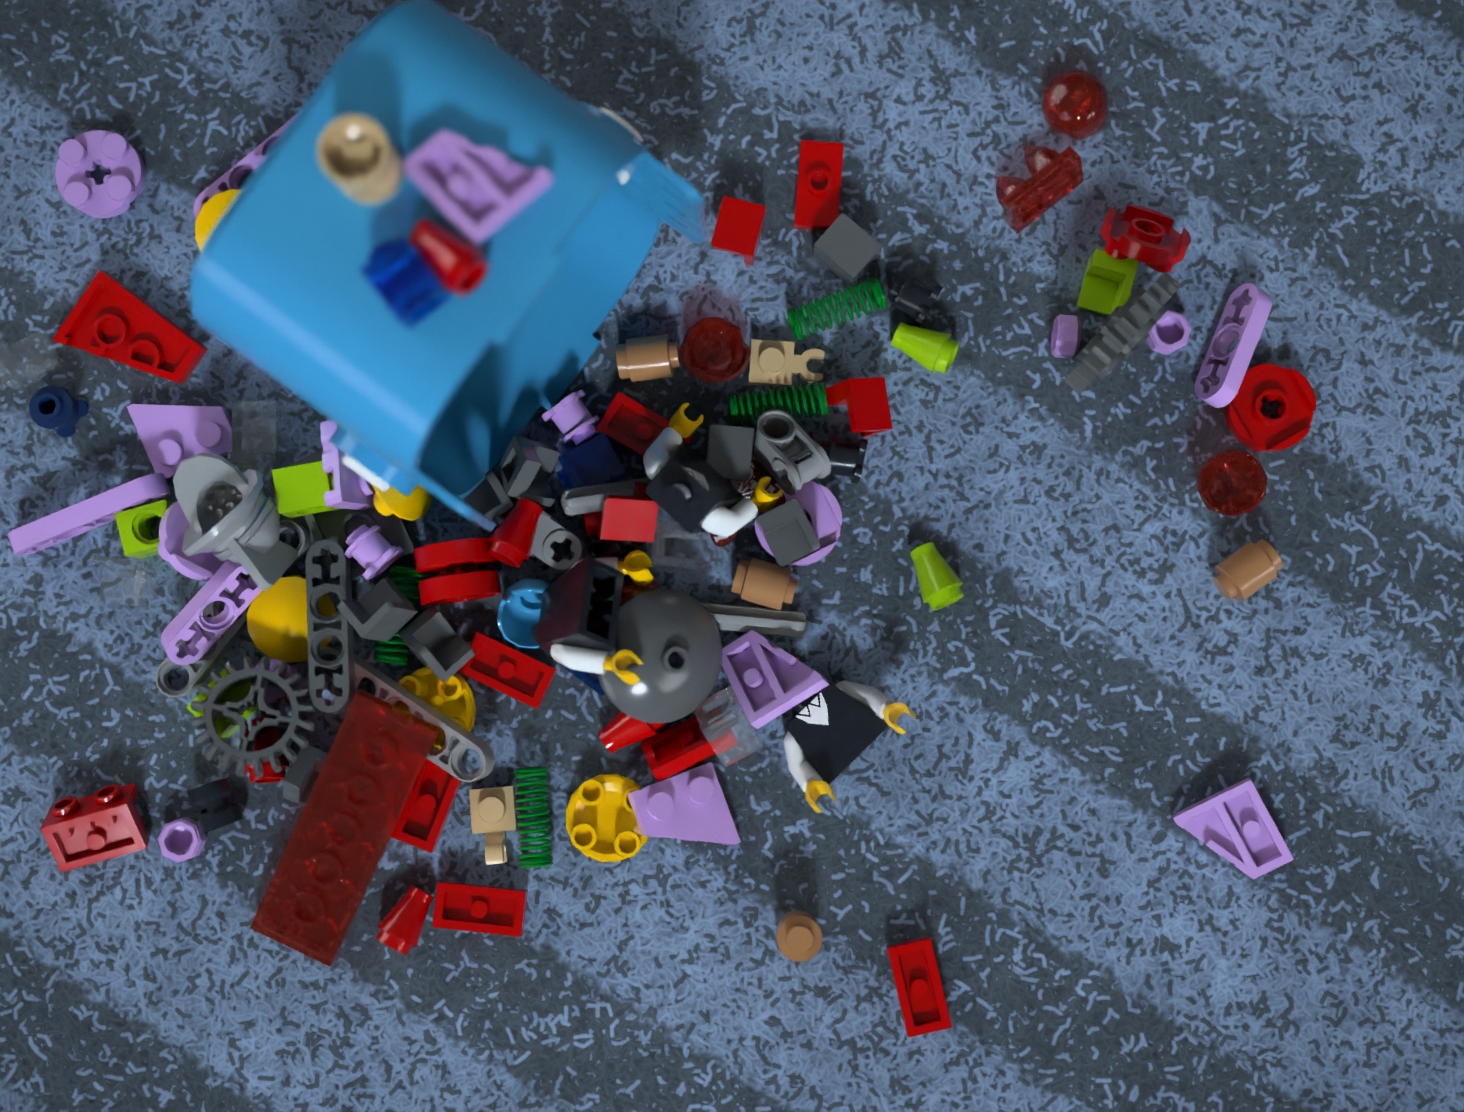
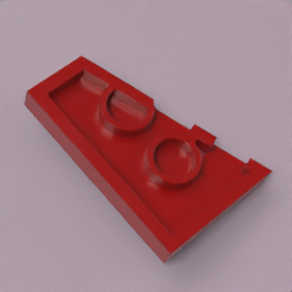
[52,270,209,383]

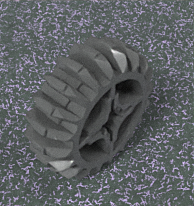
[189,656,316,778]

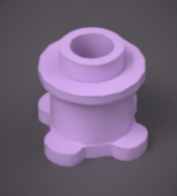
[541,389,600,446]
[345,524,404,581]

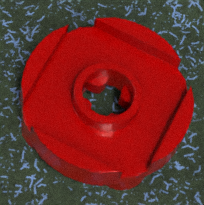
[1100,205,1191,273]
[1224,363,1316,452]

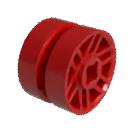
[413,538,502,606]

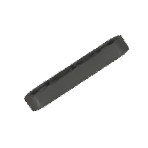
[305,539,355,714]

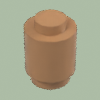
[616,333,681,382]
[1213,539,1283,602]
[731,557,799,611]
[776,910,822,962]

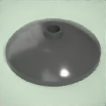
[598,589,722,723]

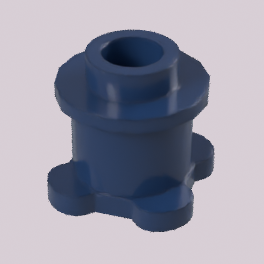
[29,386,89,438]

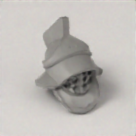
[173,452,298,591]

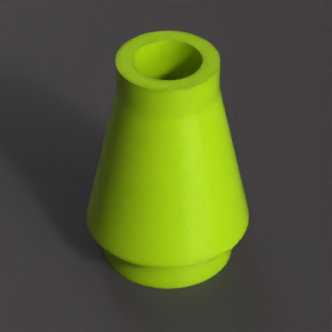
[891,322,960,374]
[909,542,964,611]

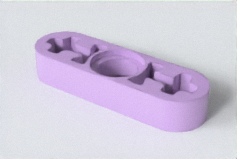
[1194,283,1272,408]
[161,560,262,665]

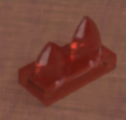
[996,146,1084,234]

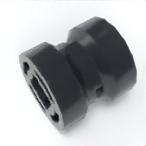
[187,777,244,834]

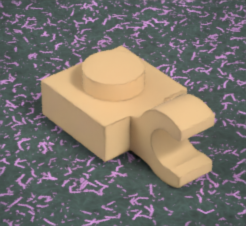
[469,786,519,865]

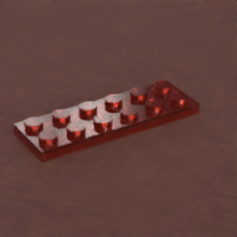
[250,689,442,967]

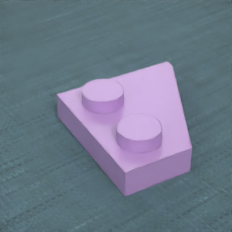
[402,130,553,247]
[127,404,243,482]
[320,420,375,511]
[721,630,829,729]
[627,762,741,845]
[1172,777,1294,879]

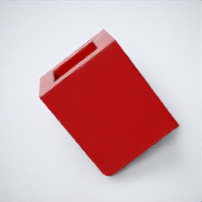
[711,196,766,266]
[825,377,893,437]
[596,482,659,542]

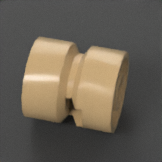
[317,114,404,205]

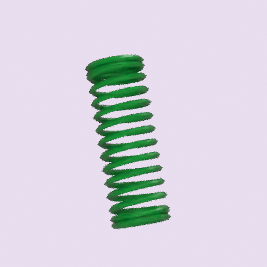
[786,277,887,341]
[729,382,828,427]
[373,565,423,665]
[514,767,554,868]

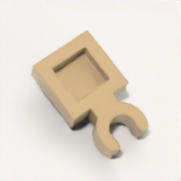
[749,339,825,387]

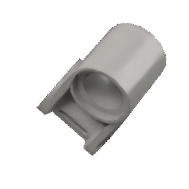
[753,410,831,496]
[530,511,588,574]

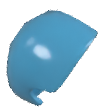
[497,578,550,649]

